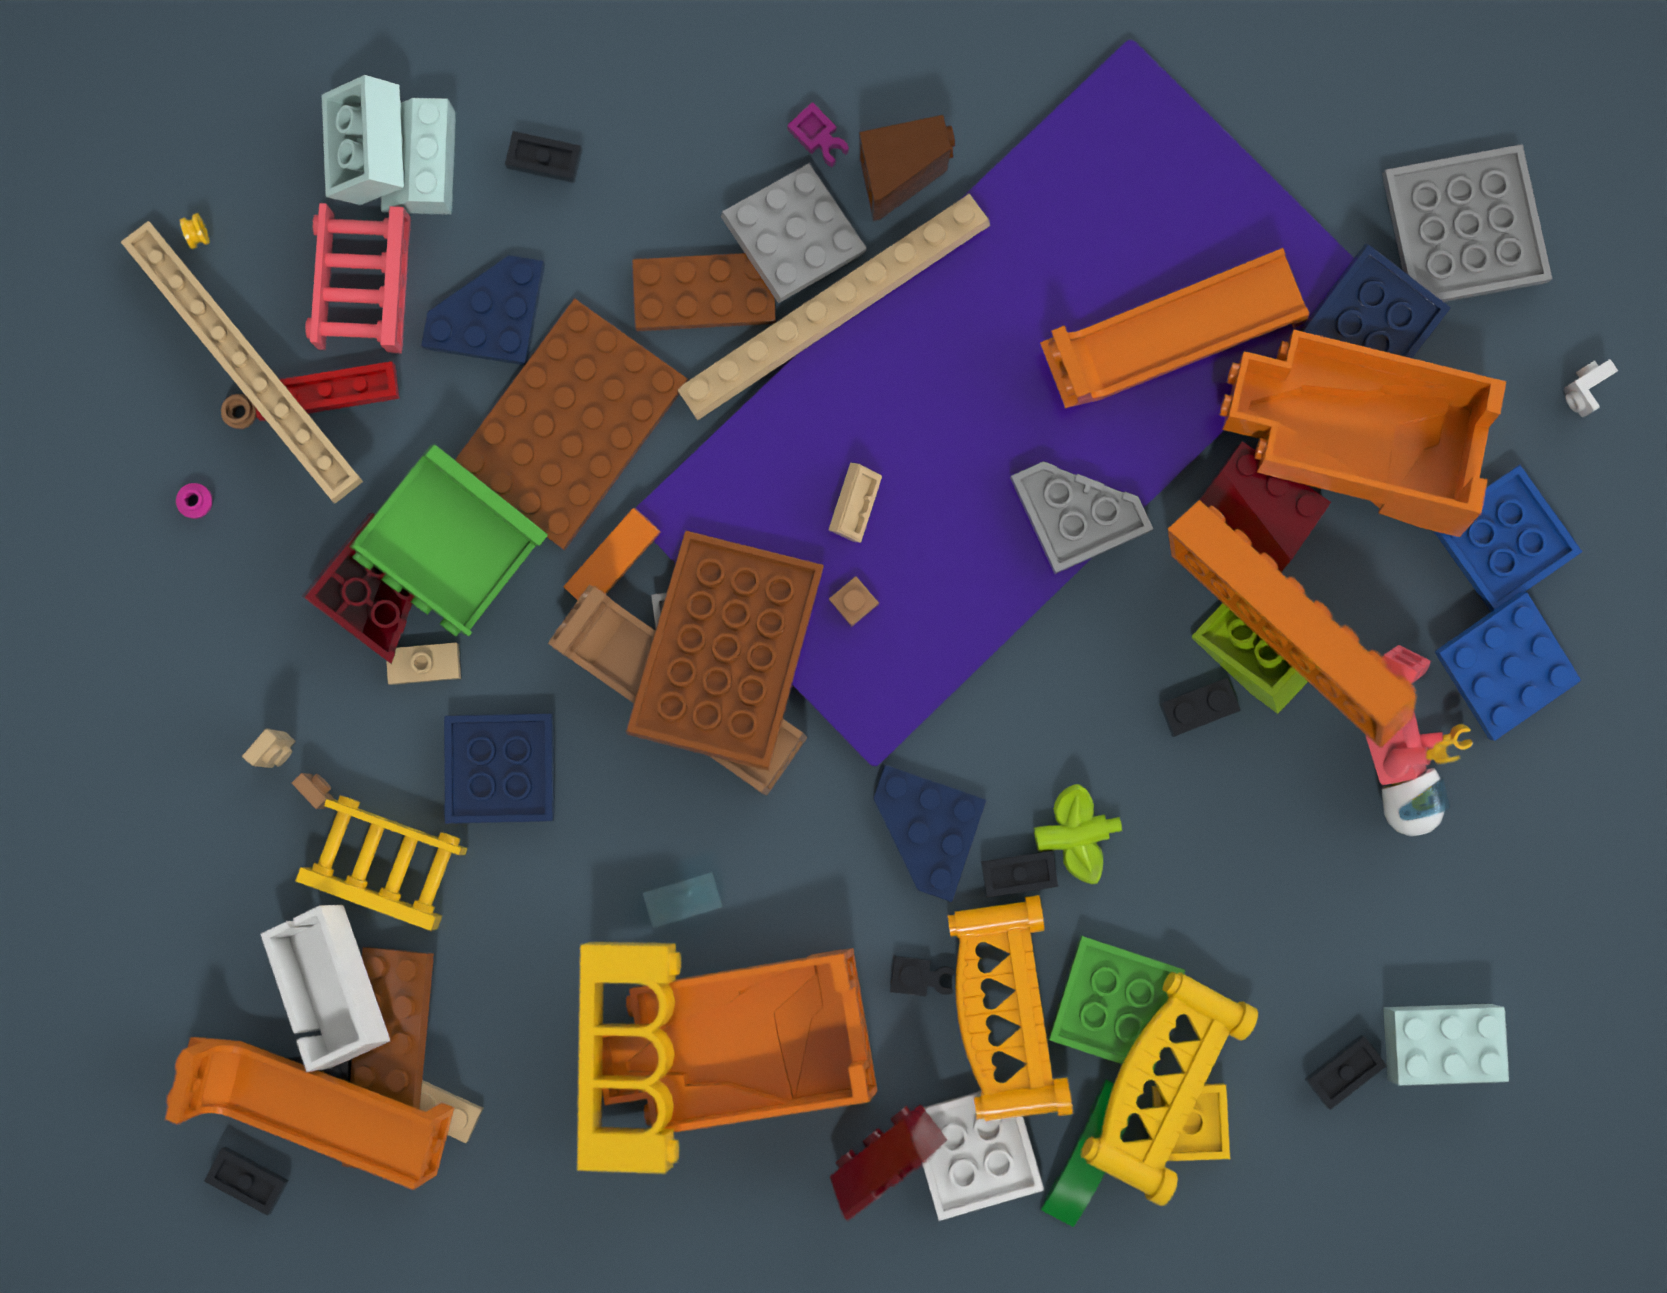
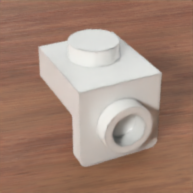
[1563,359,1618,417]

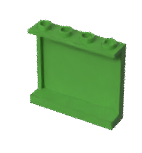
[349,444,548,637]

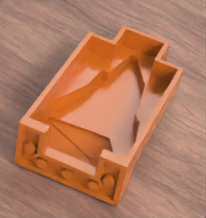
[1219,330,1507,537]
[602,948,878,1132]

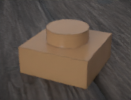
[829,576,879,627]
[292,773,335,809]

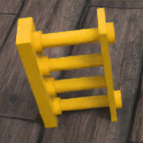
[295,795,468,931]

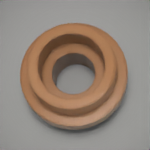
[221,394,257,429]

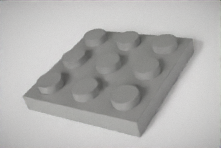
[721,164,867,303]

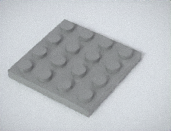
[1382,144,1552,302]

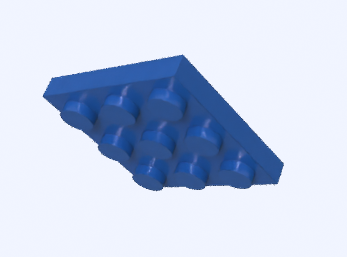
[1433,465,1582,612]
[1434,591,1581,741]

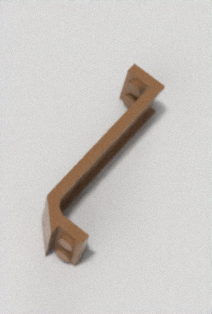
[548,584,808,796]

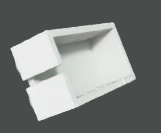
[261,905,390,1072]

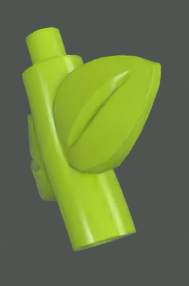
[1033,784,1122,884]

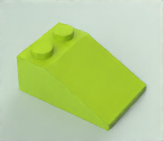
[1192,603,1308,714]

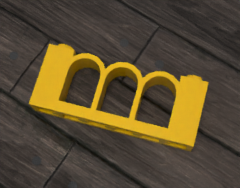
[577,942,681,1173]

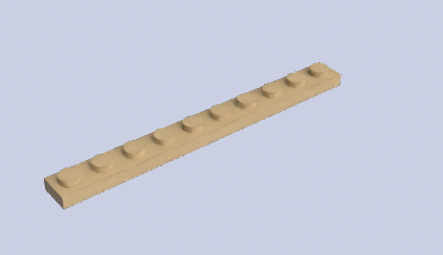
[678,194,990,420]
[121,221,363,504]

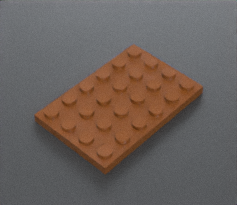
[455,298,688,550]
[626,530,824,771]

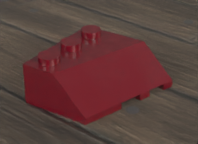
[1199,441,1331,573]
[302,513,414,664]
[829,1104,948,1221]

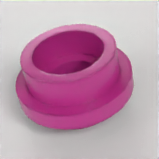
[176,483,213,519]

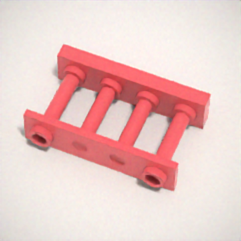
[306,203,411,353]

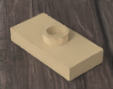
[829,463,882,543]
[387,643,461,685]

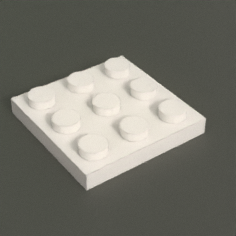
[923,1091,1044,1221]

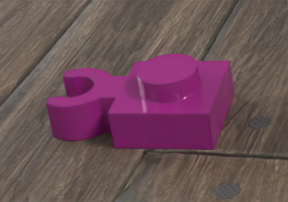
[787,102,849,167]

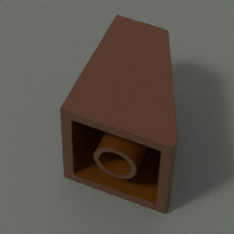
[859,115,955,221]

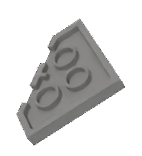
[1010,461,1153,574]

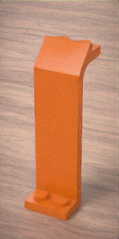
[1040,248,1309,408]
[165,1037,455,1190]

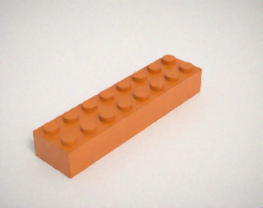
[1168,500,1417,748]

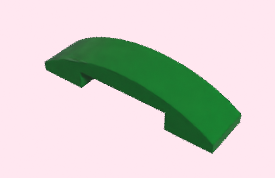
[1041,1079,1139,1227]

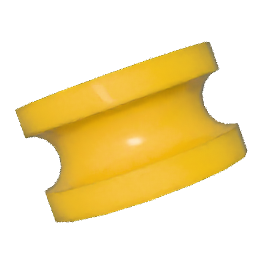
[180,213,210,249]

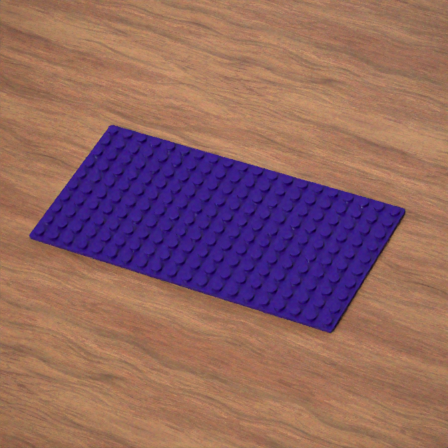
[636,40,1354,766]

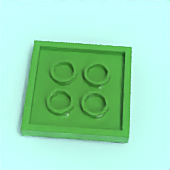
[1048,936,1186,1073]

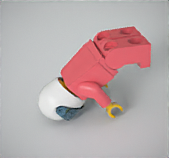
[1365,645,1473,836]

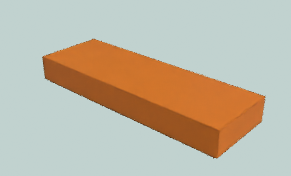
[563,508,661,600]

